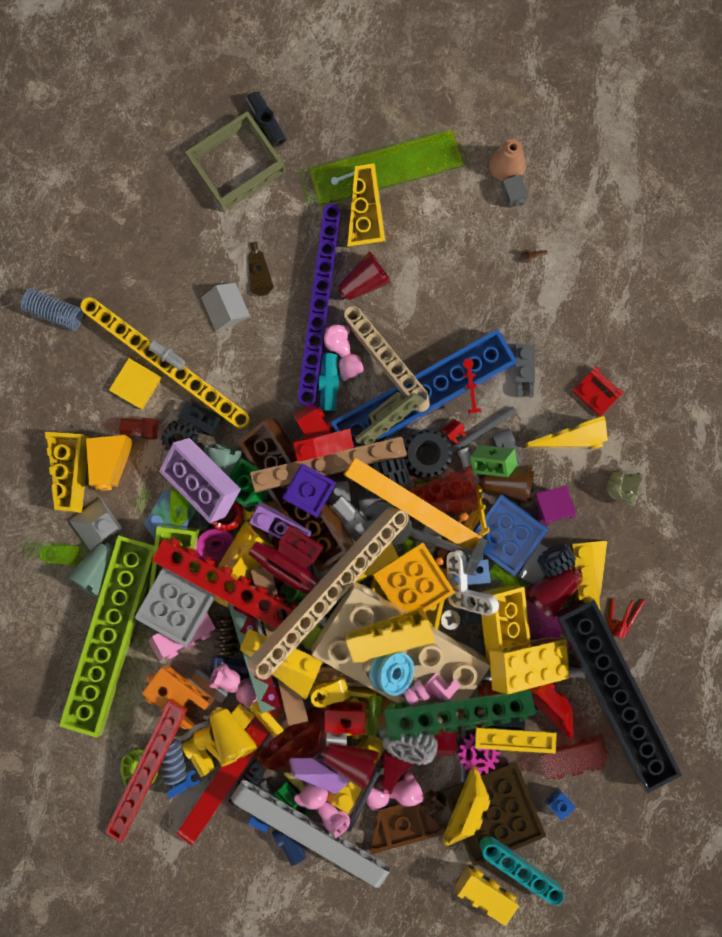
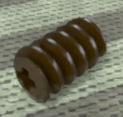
[214,616,239,656]

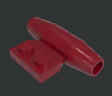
[248,525,324,594]

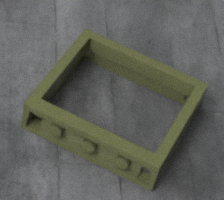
[185,111,286,212]

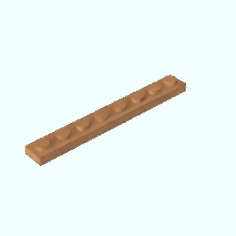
[250,437,407,493]

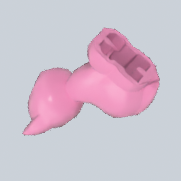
[324,325,364,382]
[208,663,257,711]
[366,770,424,811]
[295,784,350,838]

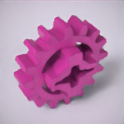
[457,732,500,775]

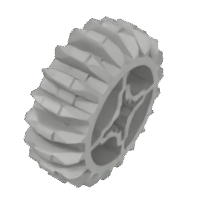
[383,723,438,765]

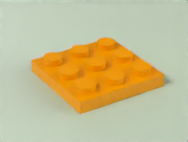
[373,542,455,612]

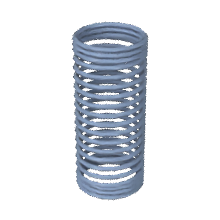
[21,288,83,331]

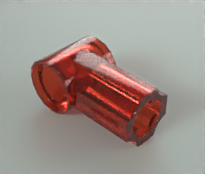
[119,418,159,439]

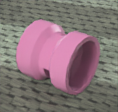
[403,680,430,707]

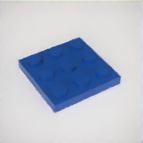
[475,495,549,576]

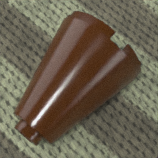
[481,465,534,503]

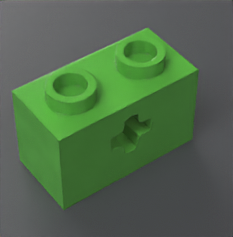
[470,445,518,477]

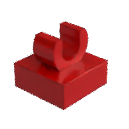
[440,418,466,443]

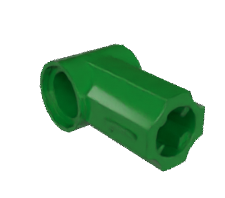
[275,781,310,817]

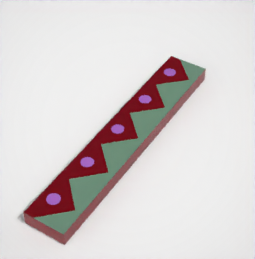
[227,593,281,713]

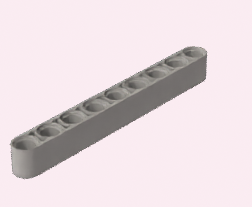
[231,780,391,888]

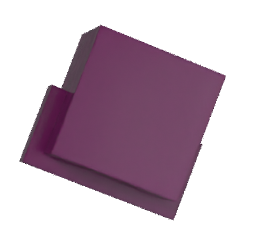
[534,485,576,526]

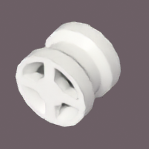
[440,610,460,630]

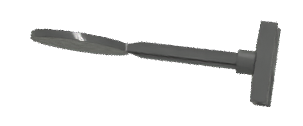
[364,500,488,576]

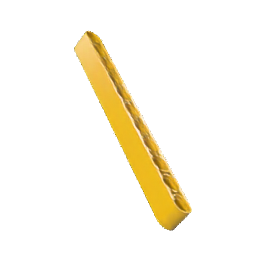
[81,297,251,430]

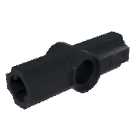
[245,91,287,147]

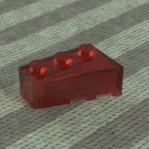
[540,734,609,780]

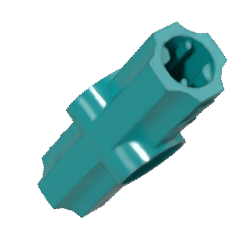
[319,353,339,413]

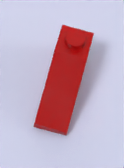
[292,428,354,462]

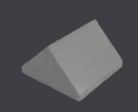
[201,283,250,332]

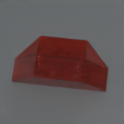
[255,706,325,774]

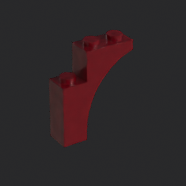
[380,731,456,794]

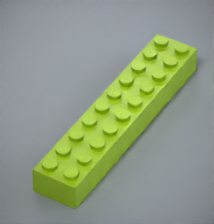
[59,535,155,738]

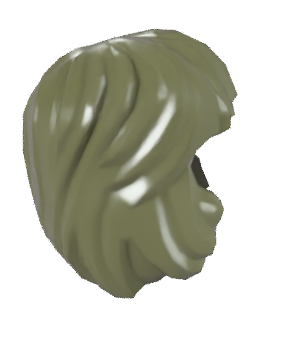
[606,470,643,507]

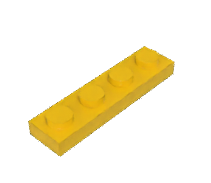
[475,727,556,753]

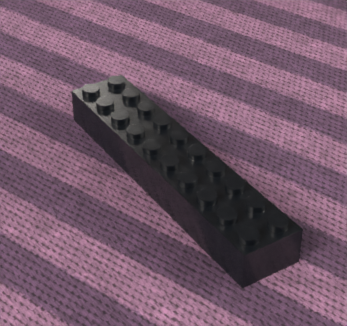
[554,596,682,794]

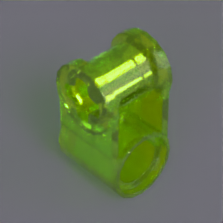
[169,487,190,526]
[40,545,79,566]

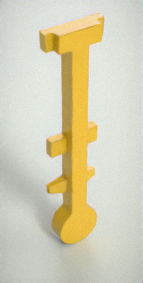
[473,484,490,536]

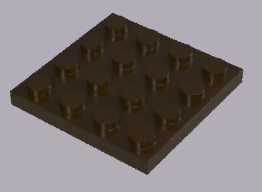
[443,760,547,867]

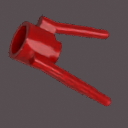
[608,598,645,639]

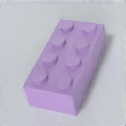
[159,438,241,523]

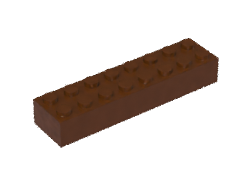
[238,418,355,572]

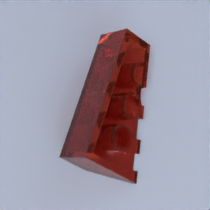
[408,466,478,520]

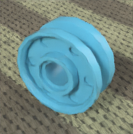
[369,652,414,695]

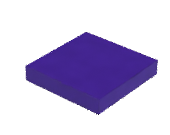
[282,463,336,517]

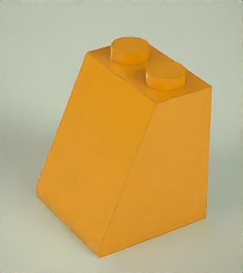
[86,435,133,491]

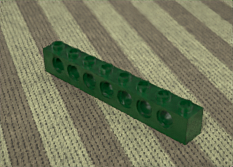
[377,690,536,742]

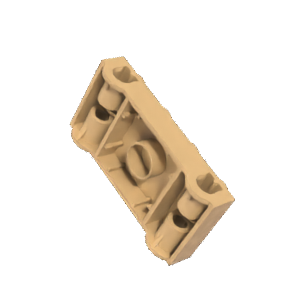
[311,582,490,730]

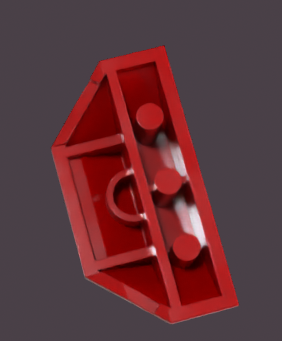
[522,683,573,739]

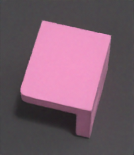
[424,673,461,703]

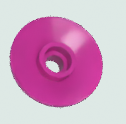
[197,528,234,562]

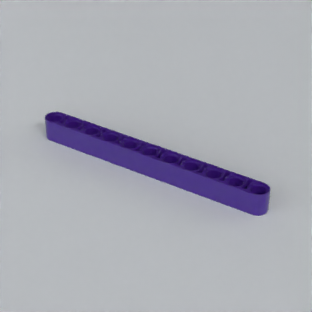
[298,203,341,407]

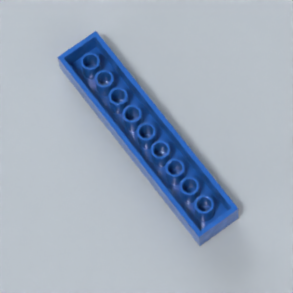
[331,329,517,448]

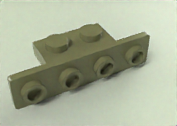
[355,392,424,445]

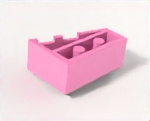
[148,613,216,661]

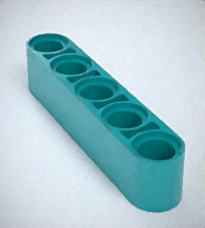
[480,836,565,905]

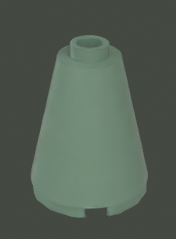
[203,444,242,476]
[66,542,114,598]

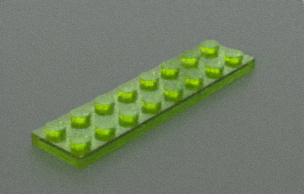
[309,130,463,206]

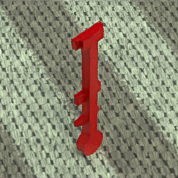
[463,359,482,414]

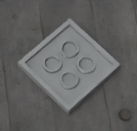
[135,567,216,647]

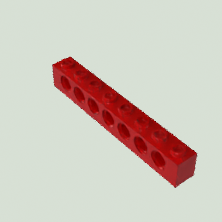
[152,537,303,635]

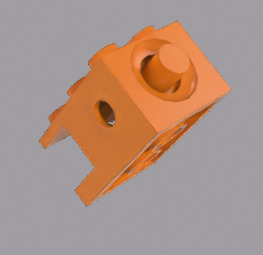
[142,664,214,729]

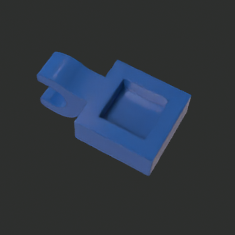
[166,769,202,799]

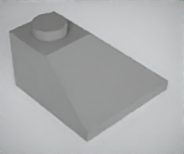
[69,498,123,551]

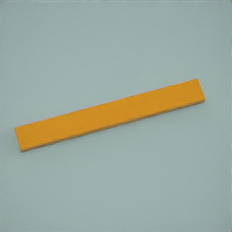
[343,457,482,549]

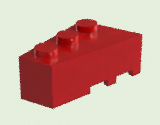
[292,403,334,438]

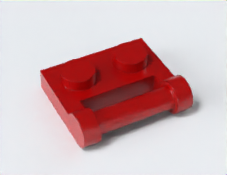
[572,366,624,417]

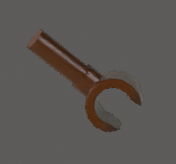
[521,249,547,263]

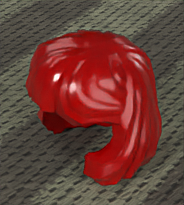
[211,501,244,532]

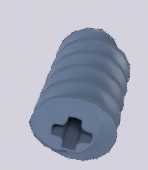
[160,739,187,785]

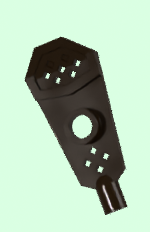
[248,242,274,297]

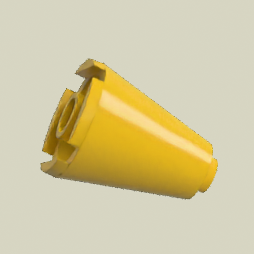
[209,707,257,767]

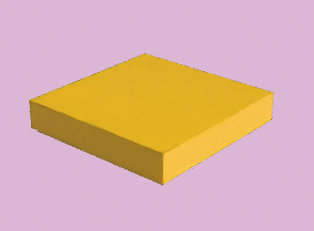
[109,358,162,410]

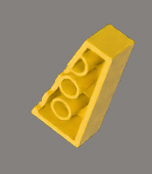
[347,163,386,247]
[210,520,275,607]
[344,607,435,663]

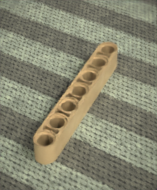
[344,306,430,412]

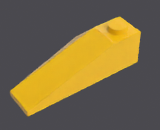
[525,416,608,450]

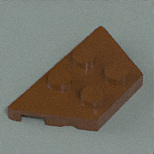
[370,803,444,854]

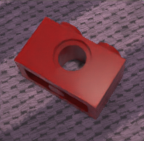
[325,702,367,735]

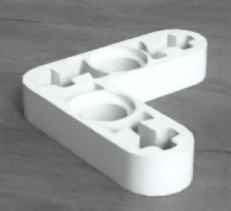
[447,550,499,616]

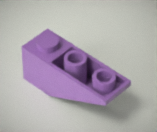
[249,501,312,539]
[289,758,350,794]

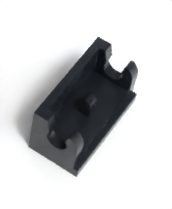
[178,401,224,437]

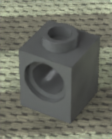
[501,174,528,207]

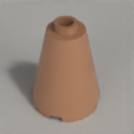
[489,139,526,182]

